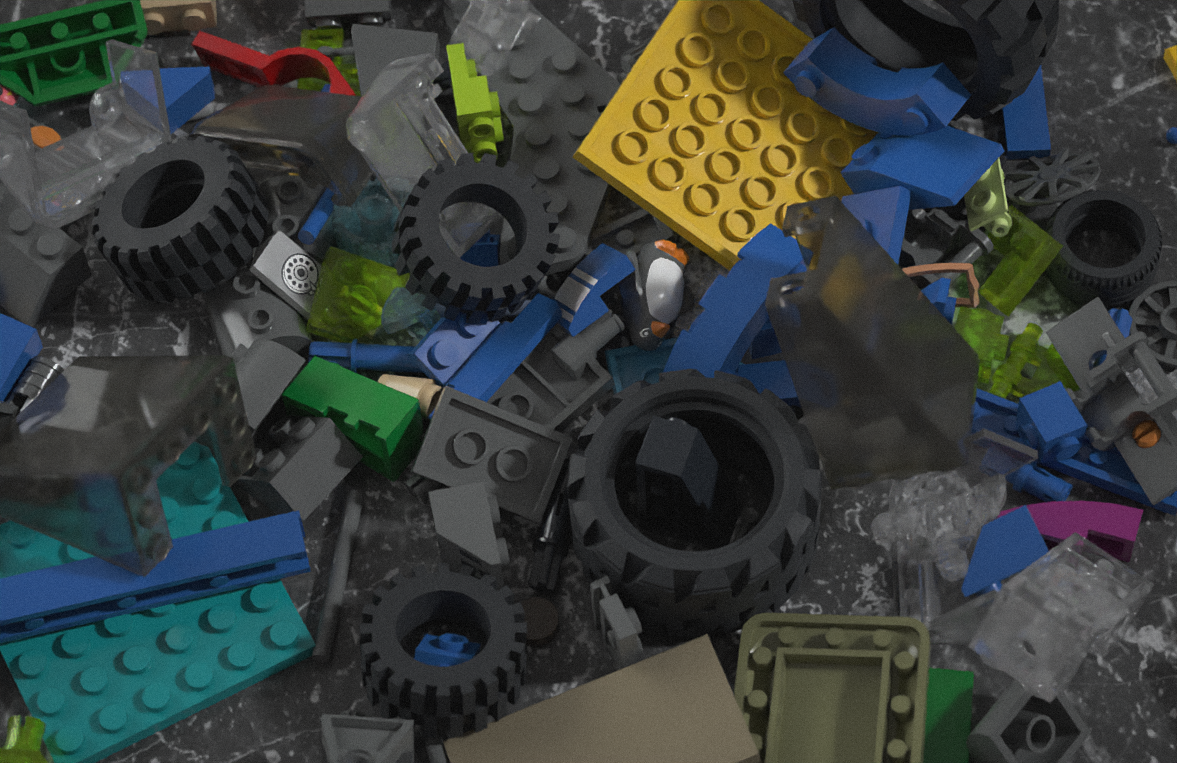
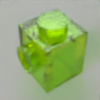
[945,306,1010,384]

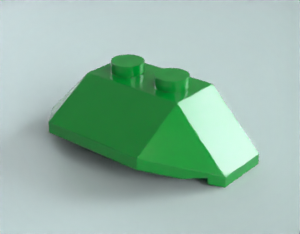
[0,0,148,107]

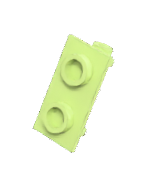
[964,158,1012,237]

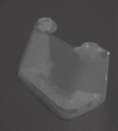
[346,53,503,258]

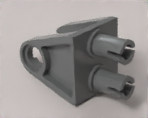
[321,710,415,763]

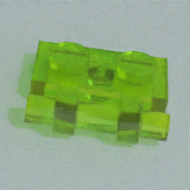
[989,323,1094,404]

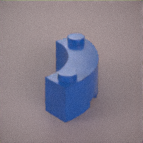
[783,27,971,136]
[663,223,814,378]

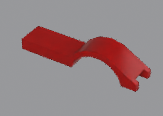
[192,31,364,123]

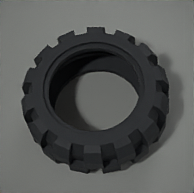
[792,0,1059,121]

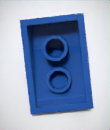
[840,126,1005,210]

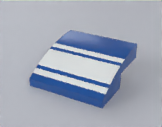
[553,243,636,337]

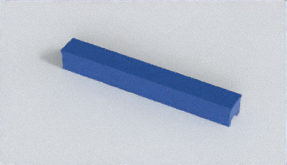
[0,510,311,643]

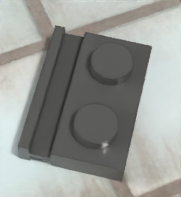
[590,576,643,670]

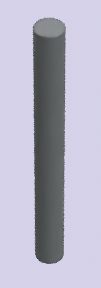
[311,490,364,663]

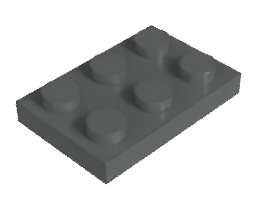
[410,386,573,524]

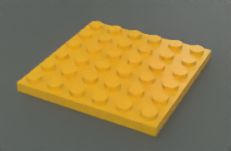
[572,0,878,302]

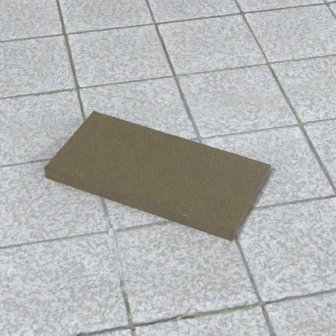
[443,634,761,763]

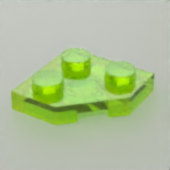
[306,246,410,343]

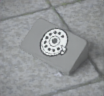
[249,230,342,326]

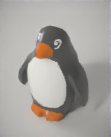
[619,239,693,351]

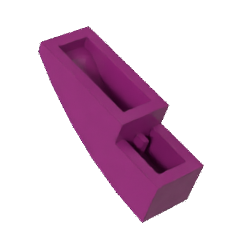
[993,501,1143,566]

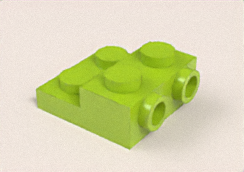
[446,43,504,163]

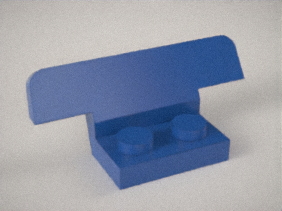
[407,293,562,420]

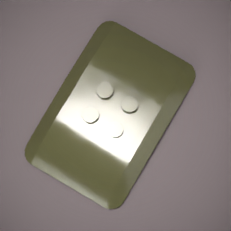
[734,613,931,763]

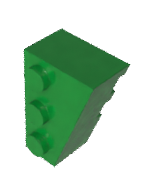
[282,356,424,482]

